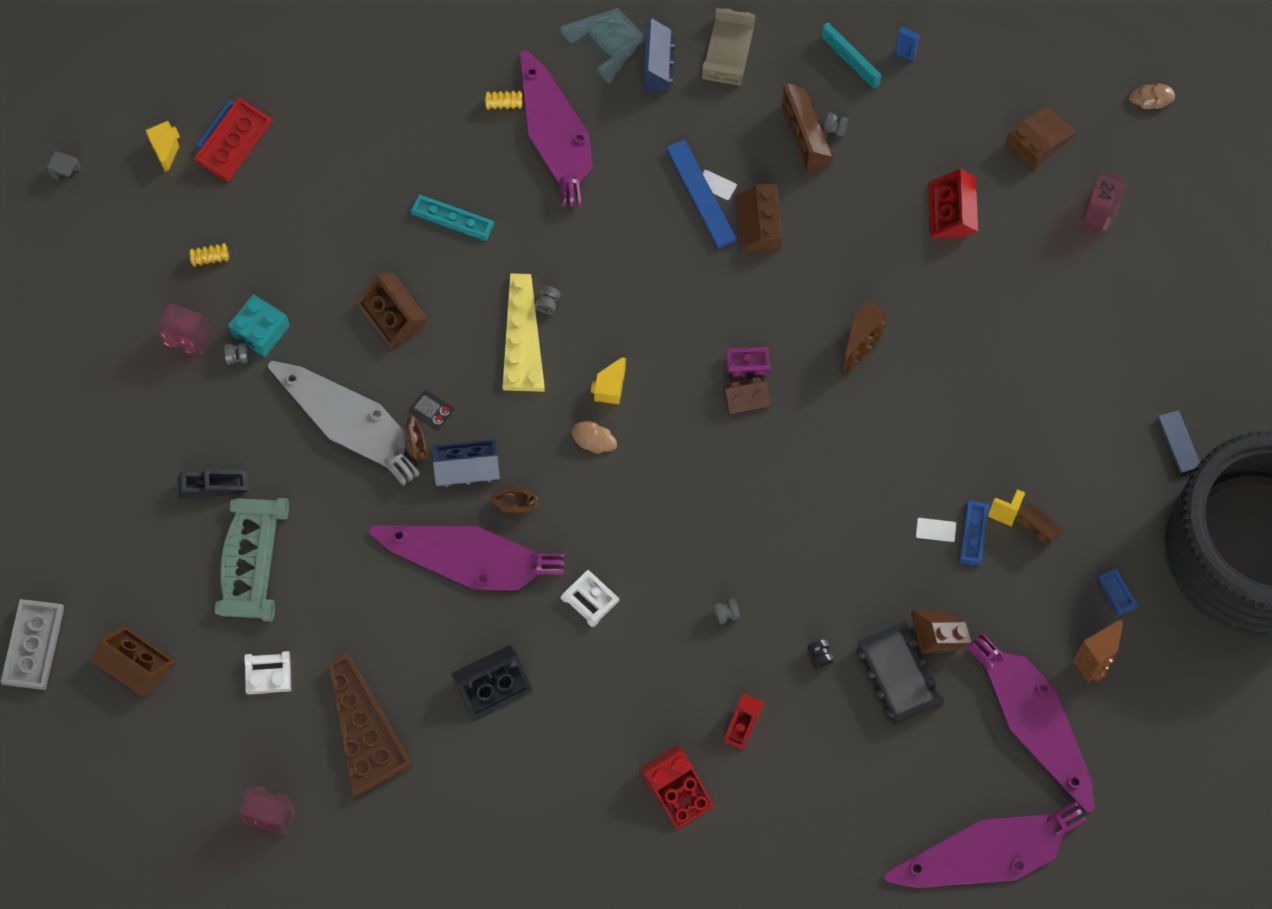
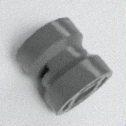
[824,112,849,138]
[535,286,561,314]
[224,342,249,365]
[713,598,740,625]

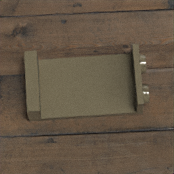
[702,8,755,86]

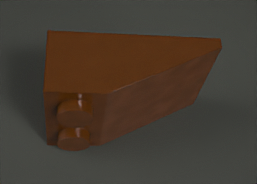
[1006,107,1077,170]

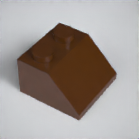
[910,610,971,653]

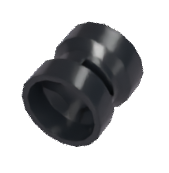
[807,640,834,669]

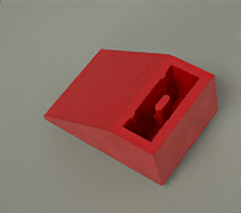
[638,745,714,830]

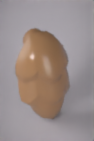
[1128,83,1175,109]
[571,421,617,454]

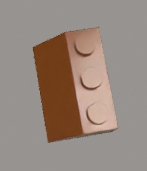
[1073,619,1123,683]

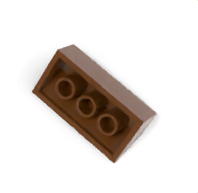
[782,84,834,173]

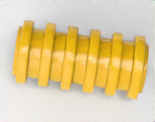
[485,91,523,110]
[189,243,229,267]

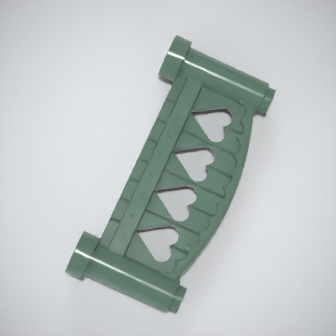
[215,498,289,622]

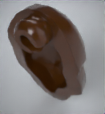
[404,416,428,461]
[490,487,538,515]

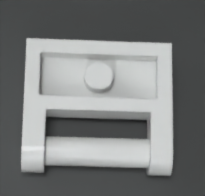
[561,570,619,627]
[245,651,291,695]

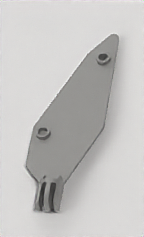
[268,361,420,486]

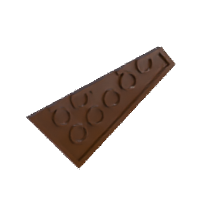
[329,653,413,799]

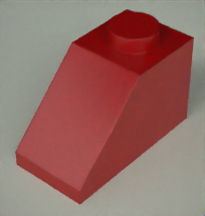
[724,694,765,750]

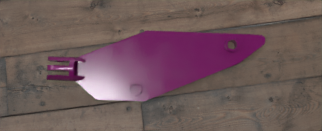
[520,50,593,207]
[369,525,565,591]
[967,633,1094,812]
[884,801,1087,888]

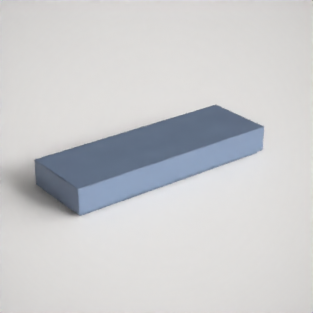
[1158,410,1200,475]

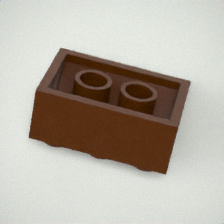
[735,184,782,252]
[356,273,428,349]
[91,626,176,697]

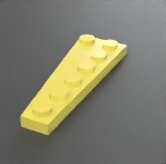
[503,273,545,392]

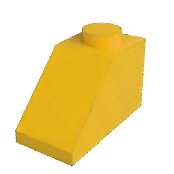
[146,121,180,172]
[591,358,626,405]

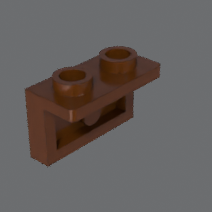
[723,376,771,414]
[1016,503,1063,546]

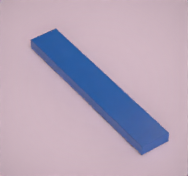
[666,140,737,249]

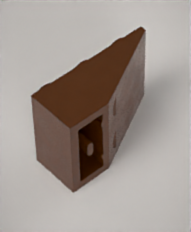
[842,300,888,375]

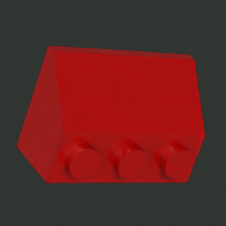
[928,169,978,238]

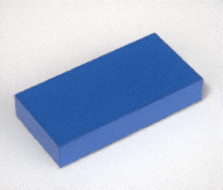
[895,26,920,61]
[1096,568,1138,616]

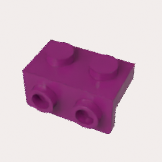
[726,347,771,378]

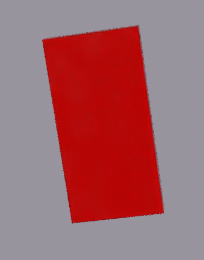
[193,97,273,183]

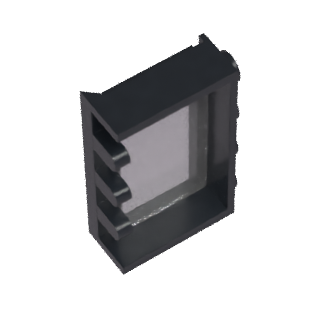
[856,621,944,725]

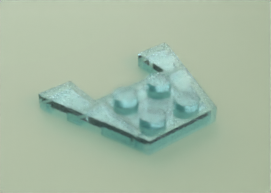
[560,8,643,83]

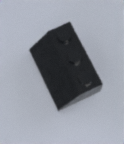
[451,645,533,720]

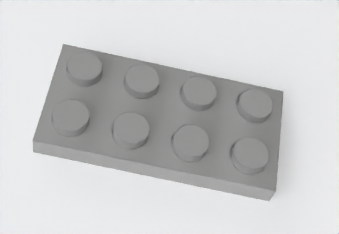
[1,599,64,690]

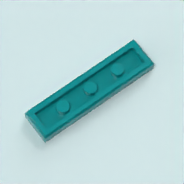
[821,22,881,89]
[411,194,494,241]

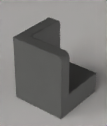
[46,151,81,180]

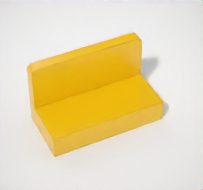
[988,489,1025,526]

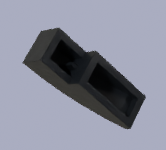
[177,469,248,498]

